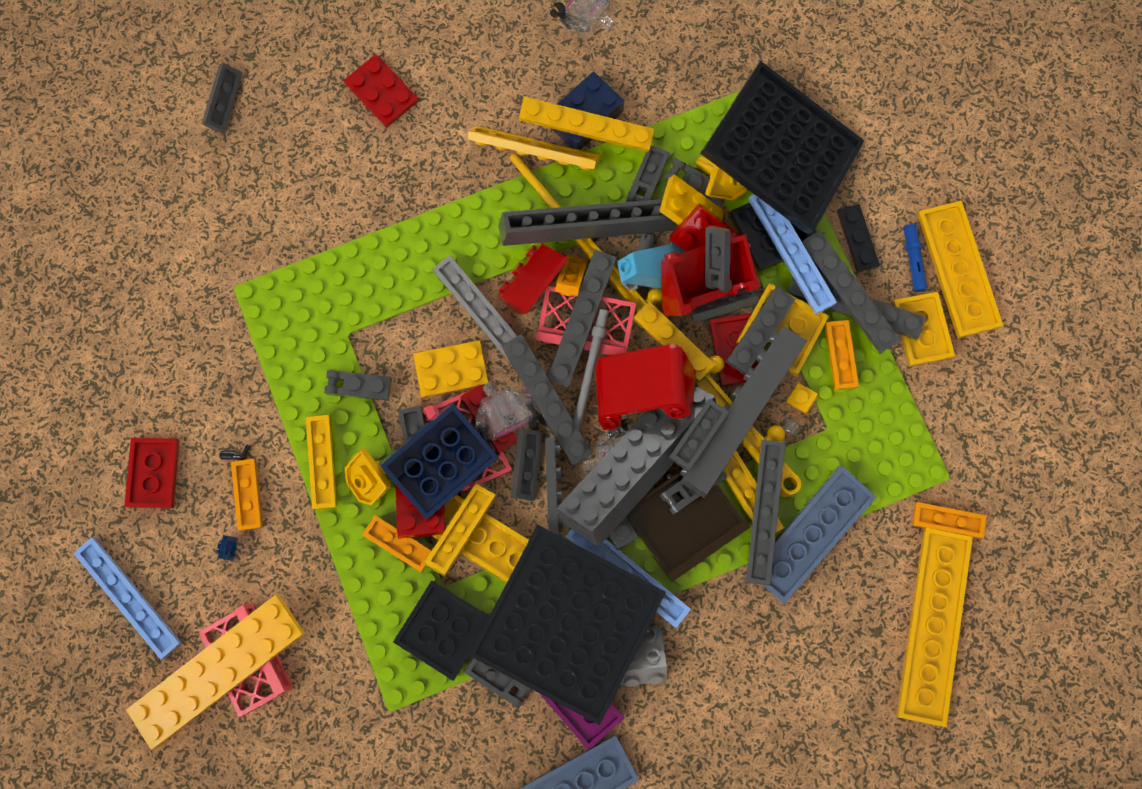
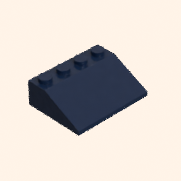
[378,403,499,520]

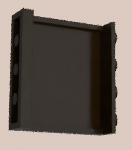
[626,470,751,582]

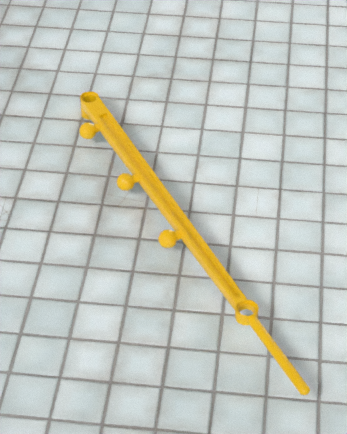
[509,153,801,498]

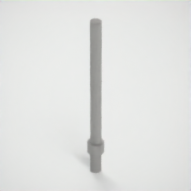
[573,309,609,432]

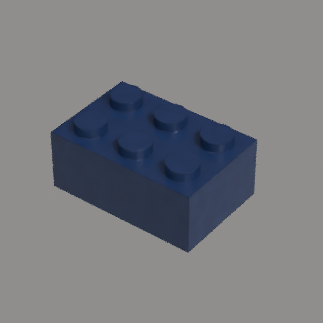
[552,71,624,150]

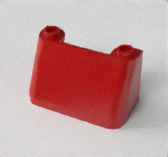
[661,232,760,316]
[595,344,696,430]

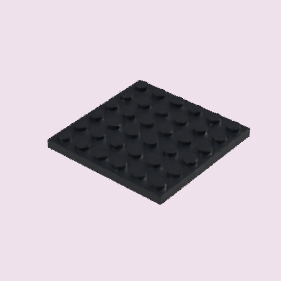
[700,61,864,235]
[469,524,666,725]

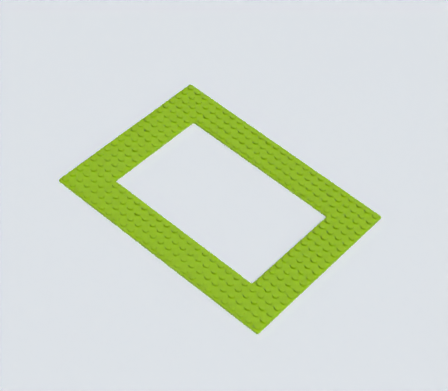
[234,91,950,712]

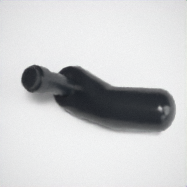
[219,444,251,460]

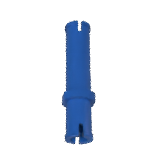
[903,224,928,292]

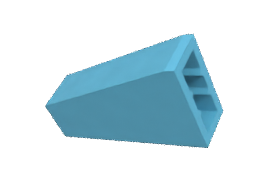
[617,243,686,289]

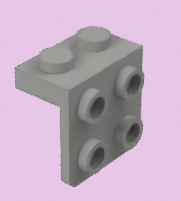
[620,626,667,687]

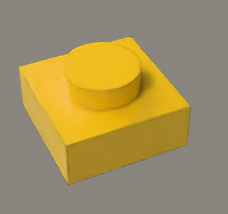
[786,383,819,415]

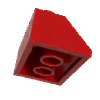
[497,243,569,314]

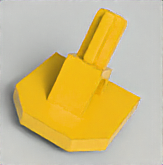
[696,156,747,201]
[345,448,392,505]

